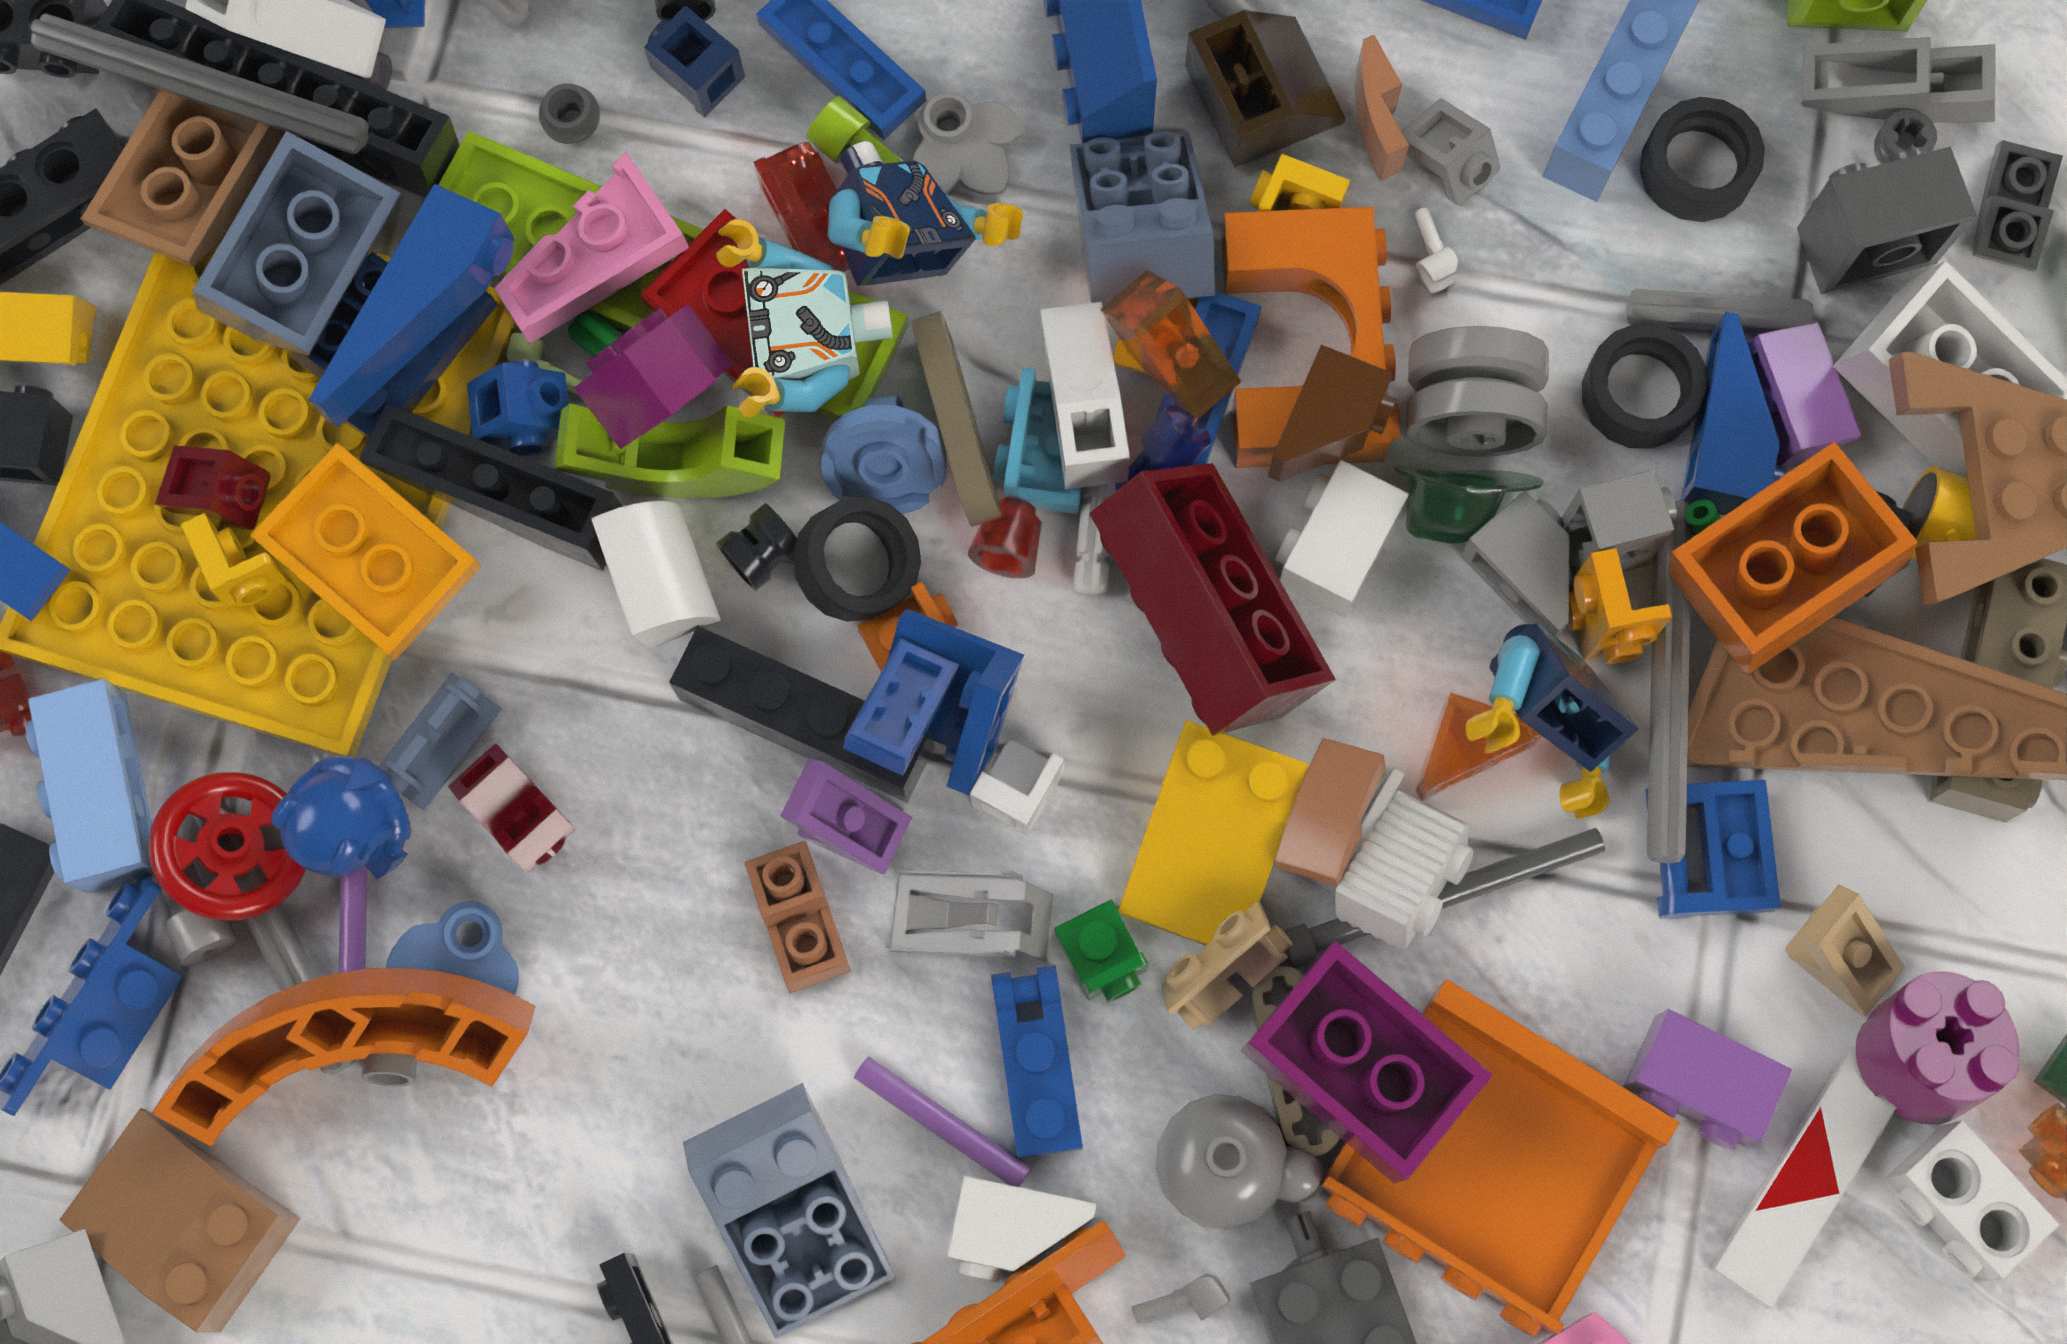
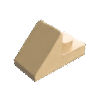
[1785,884,1905,1017]

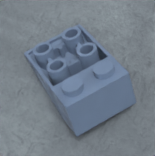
[1070,131,1215,308]
[683,1083,896,1339]

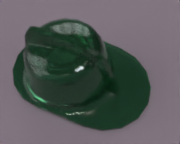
[1393,465,1544,544]

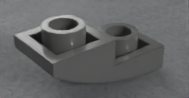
[1973,140,2063,271]

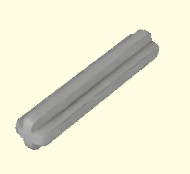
[1626,289,1814,334]

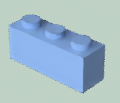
[25,678,154,893]

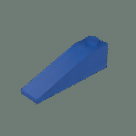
[309,184,515,427]

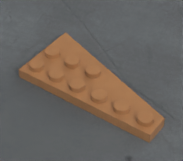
[1687,617,2067,780]

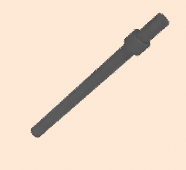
[1238,828,1605,980]

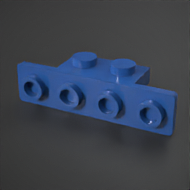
[0,875,183,1116]

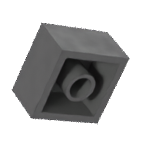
[1797,147,1977,294]

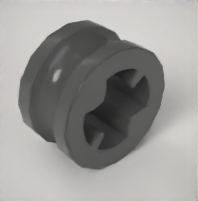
[1874,109,1937,164]

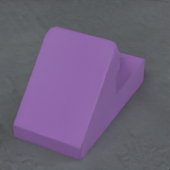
[780,758,912,875]

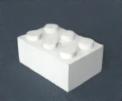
[1833,260,2067,477]

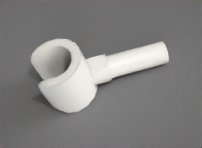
[1415,208,1458,294]

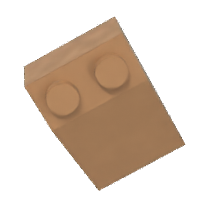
[81,90,285,267]
[59,1108,301,1332]

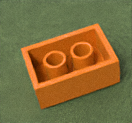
[1668,441,1918,675]

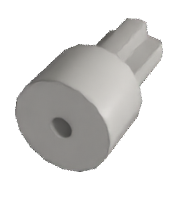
[154,863,238,966]

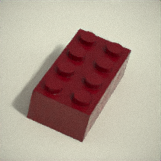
[1089,463,1336,736]

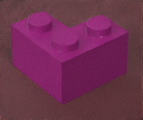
[574,304,733,449]

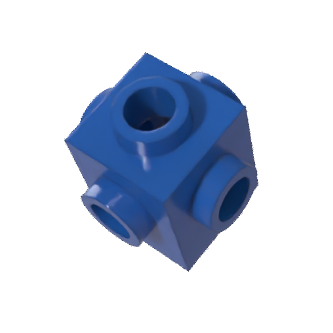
[467,360,570,456]

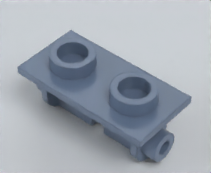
[378,672,502,811]

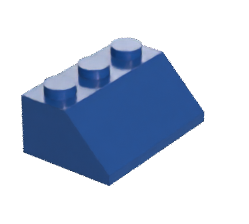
[1043,0,1157,143]

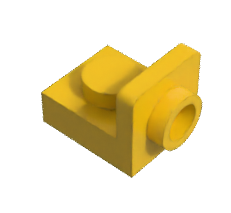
[1250,154,1350,211]
[181,513,286,608]

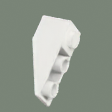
[185,0,386,78]
[1040,302,1130,490]

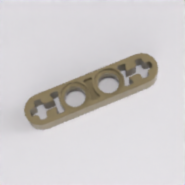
[911,311,1002,527]

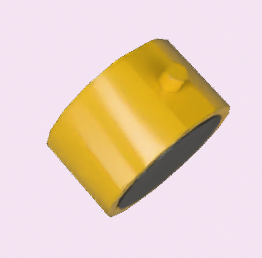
[1902,465,1977,561]

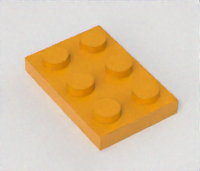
[249,442,481,661]

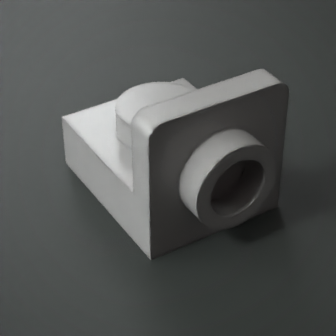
[1401,98,1500,206]

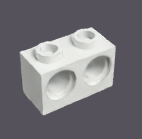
[1885,1120,2061,1280]

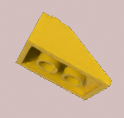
[1118,720,1309,946]

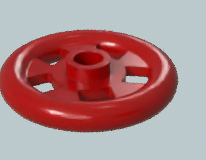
[148,772,306,921]

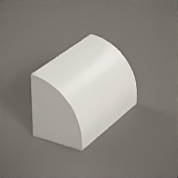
[591,501,721,649]

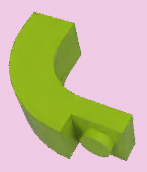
[554,403,785,498]

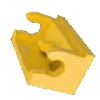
[0,292,97,366]

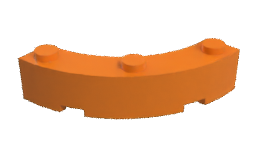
[151,967,536,1147]

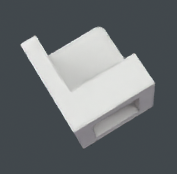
[970,740,1065,836]

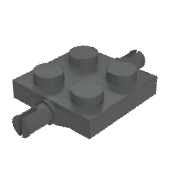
[1249,1211,1417,1344]

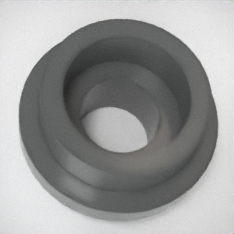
[539,83,600,144]

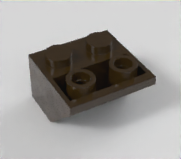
[1185,10,1346,168]

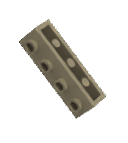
[1929,558,2067,822]

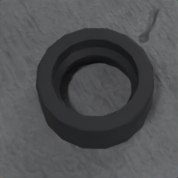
[1640,97,1765,222]
[1582,324,1708,449]
[792,496,921,622]

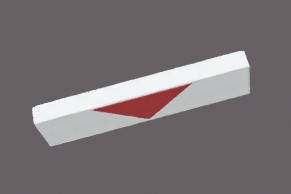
[1709,1047,1897,1308]

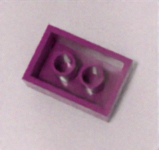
[1240,941,1493,1184]

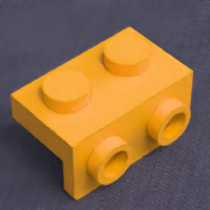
[1567,548,1672,664]

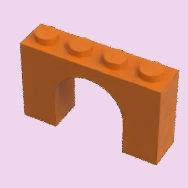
[1221,207,1400,468]

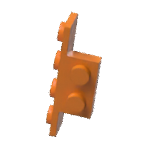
[911,1221,1125,1344]

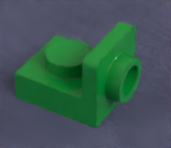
[1054,899,1148,1003]

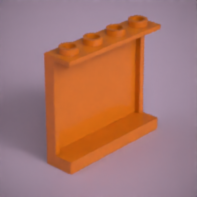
[1321,979,1680,1338]

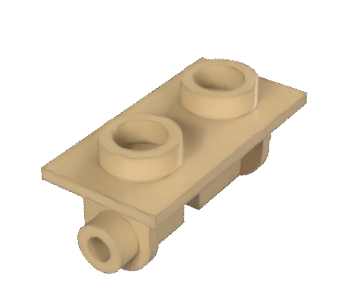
[1161,901,1293,1030]

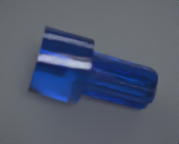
[1114,405,1211,492]

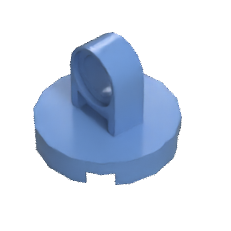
[821,394,947,514]

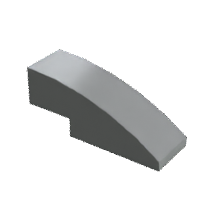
[1802,37,1996,123]

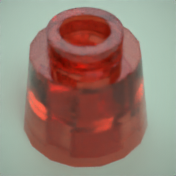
[968,497,1042,579]

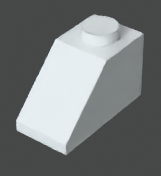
[947,1176,1096,1282]

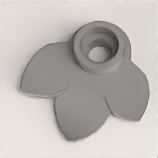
[913,92,1026,195]

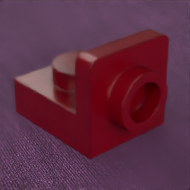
[155,445,271,530]

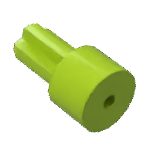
[806,96,904,164]

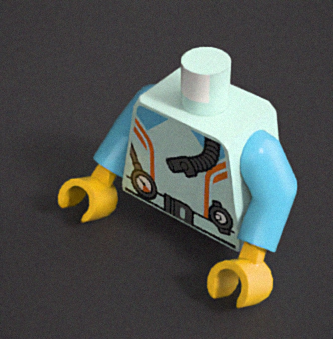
[716,219,893,418]

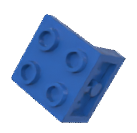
[888,610,1024,796]

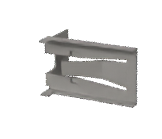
[885,870,1053,961]

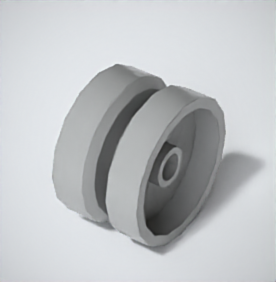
[1406,326,1549,457]

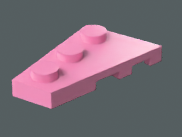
[494,152,689,344]

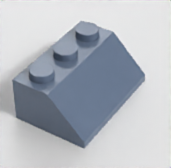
[192,131,401,356]

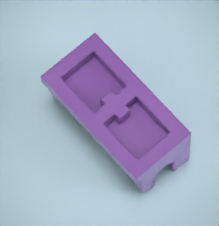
[1748,322,1861,468]

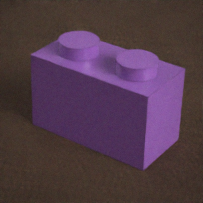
[1623,1009,1792,1150]

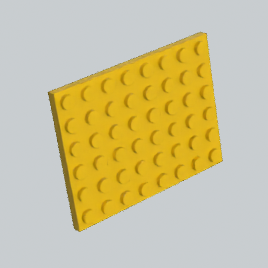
[0,243,518,757]

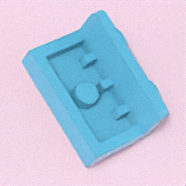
[994,368,1083,515]

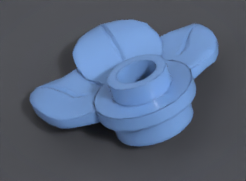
[386,901,519,995]

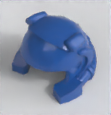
[271,755,412,879]

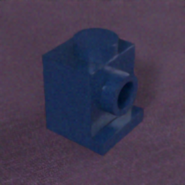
[644,5,745,118]

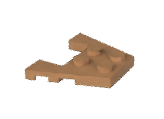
[1889,352,2067,606]

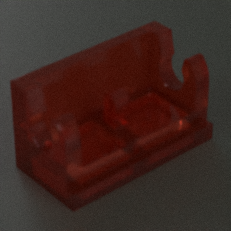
[753,142,850,272]

